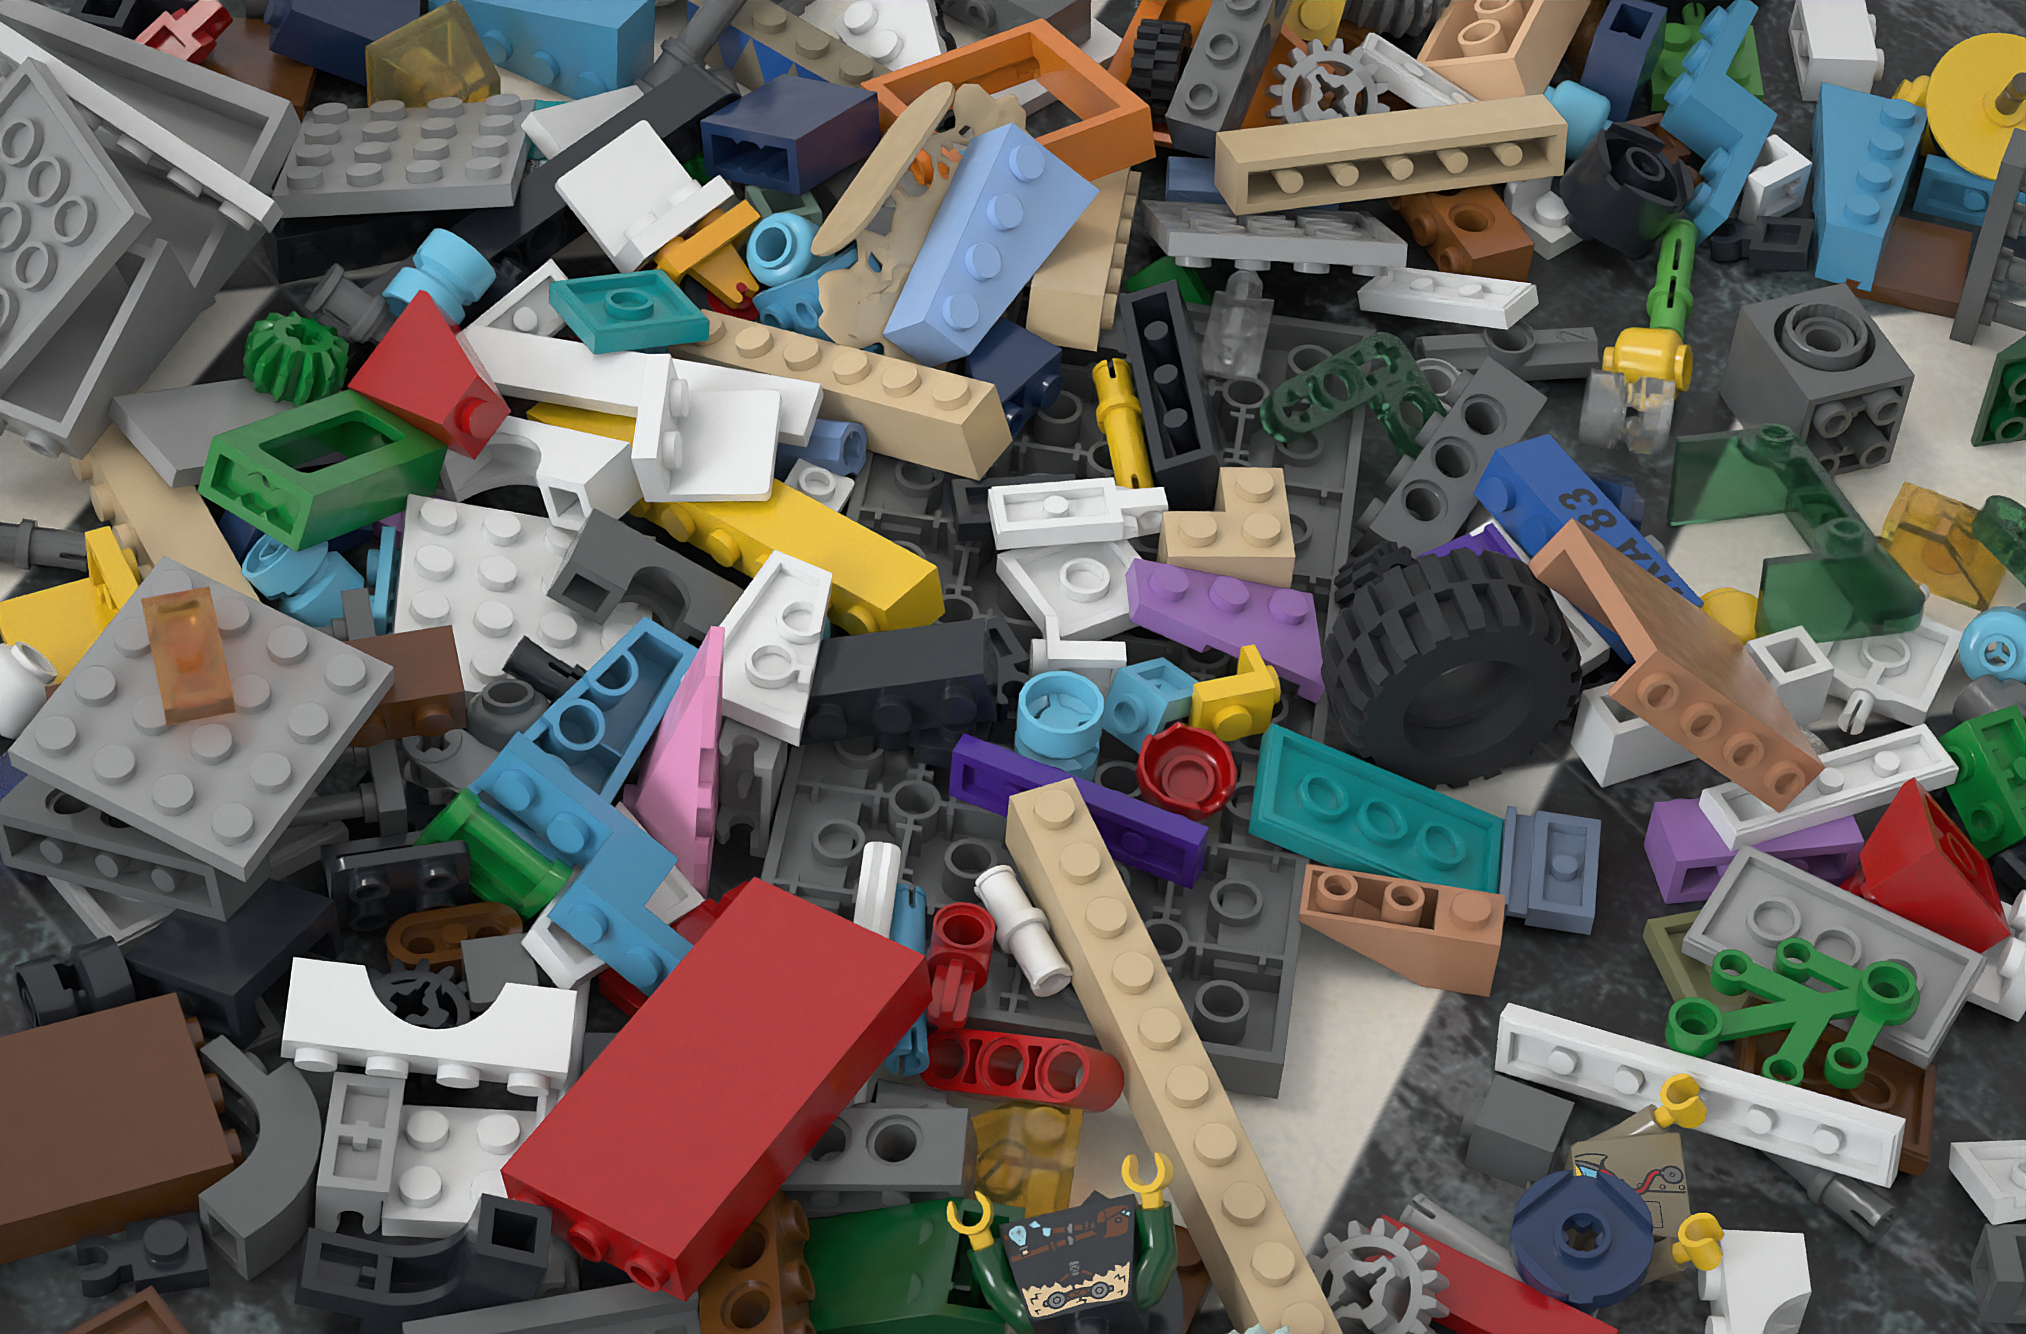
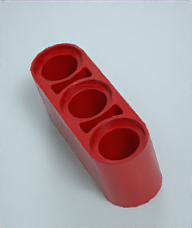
[920,1028,1124,1113]

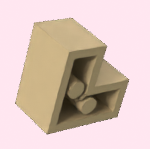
[1156,467,1296,589]

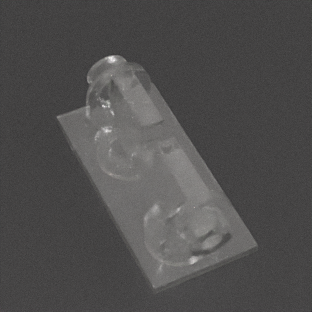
[1201,269,1274,383]

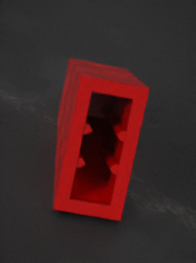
[348,289,511,460]

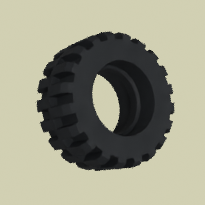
[1320,548,1583,790]

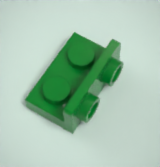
[1937,704,2026,859]

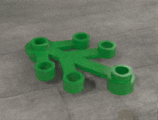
[1665,937,1920,1089]

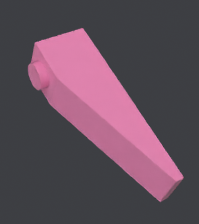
[623,626,725,900]

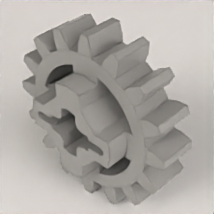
[1264,38,1390,125]
[1306,1218,1450,1334]

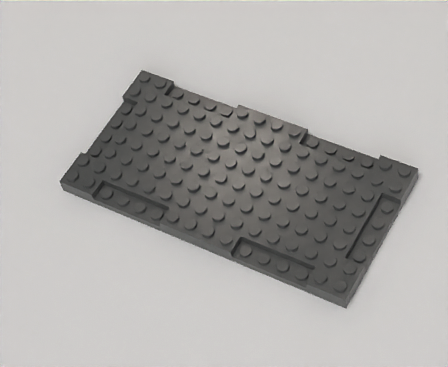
[761,279,1376,1099]

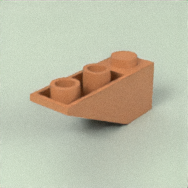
[1298,864,1506,997]

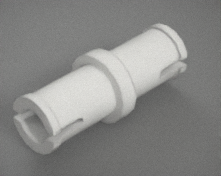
[974,865,1073,997]

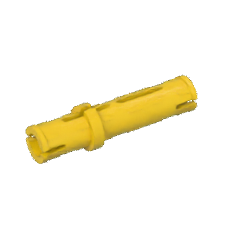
[1092,358,1155,489]

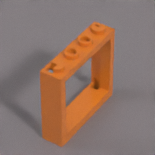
[860,18,1156,188]

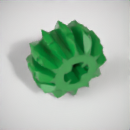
[243,311,349,407]

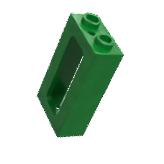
[197,389,449,552]

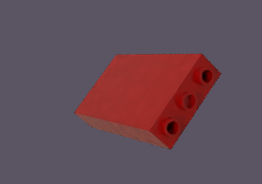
[500,877,933,1303]

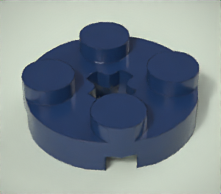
[1509,1170,1654,1315]

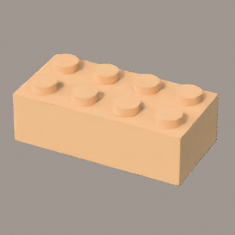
[1416,0,1591,101]

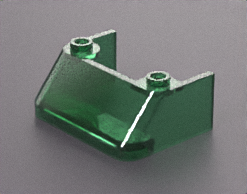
[1666,423,1925,643]

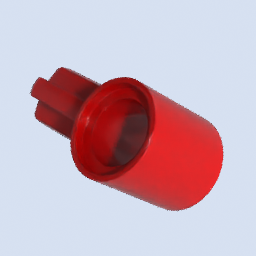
[925,902,995,1034]

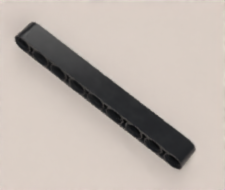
[317,64,742,390]

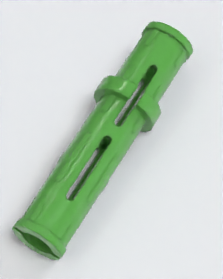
[1646,219,1699,341]

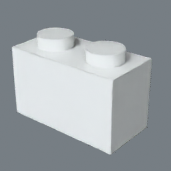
[1788,0,1884,101]

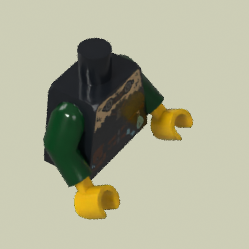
[947,1152,1179,1334]

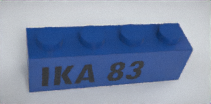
[1473,434,1704,665]

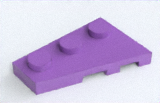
[1125,558,1325,704]

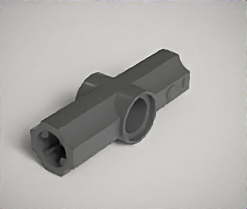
[1413,320,1599,383]

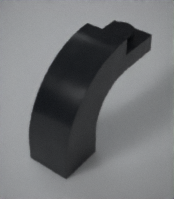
[294,1193,553,1334]

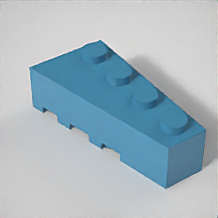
[429,0,655,100]
[1810,82,1928,292]
[467,616,699,869]

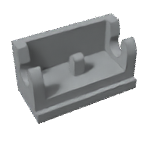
[716,715,788,858]
[315,1072,406,1234]

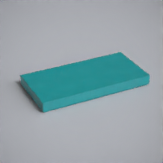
[1248,723,1504,894]

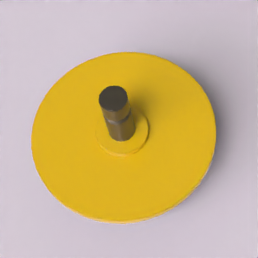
[1926,33,2026,181]

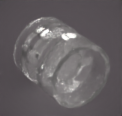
[1579,368,1675,457]

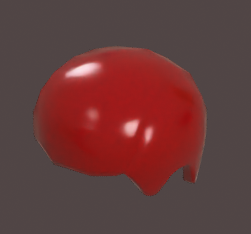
[1135,722,1238,822]

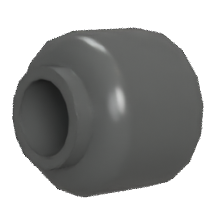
[466,679,551,752]

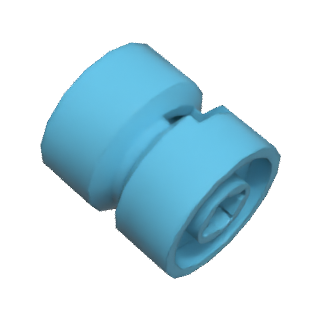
[382,228,496,326]
[242,533,364,628]
[1013,671,1104,782]

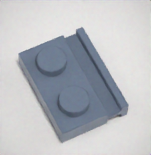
[1498,806,1601,935]

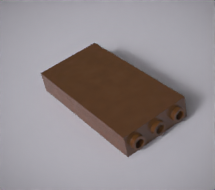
[0,992,244,1265]

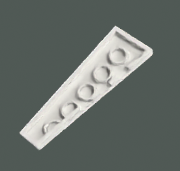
[0,22,284,233]

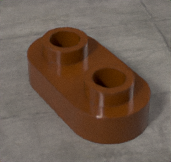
[386,902,523,977]

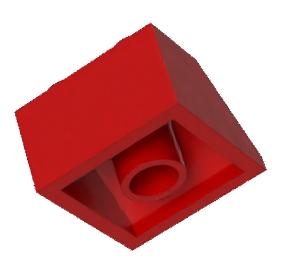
[1859,777,2011,954]

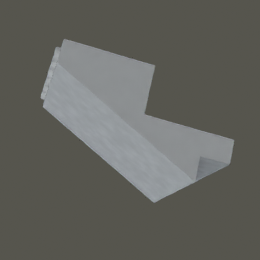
[0,0,302,460]

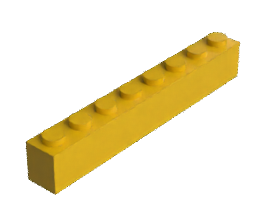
[526,401,945,636]

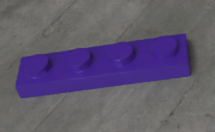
[949,733,1209,889]

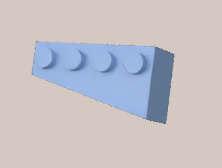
[882,122,1100,368]

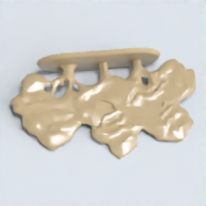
[810,81,1034,371]

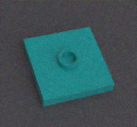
[549,269,710,355]

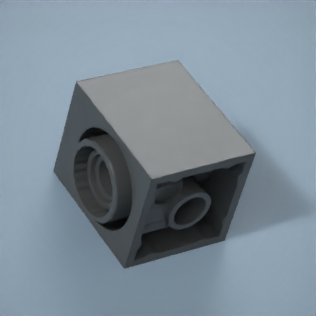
[1719,283,1915,488]

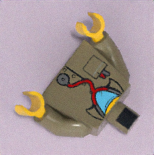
[1525,1073,1724,1286]

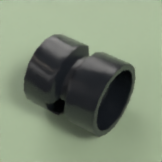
[14,935,137,1029]

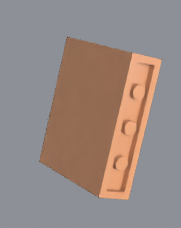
[1527,518,1826,813]

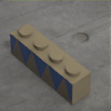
[687,0,893,91]

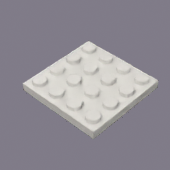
[391,494,656,709]

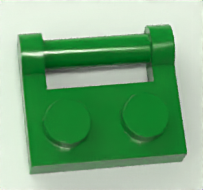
[412,787,574,924]

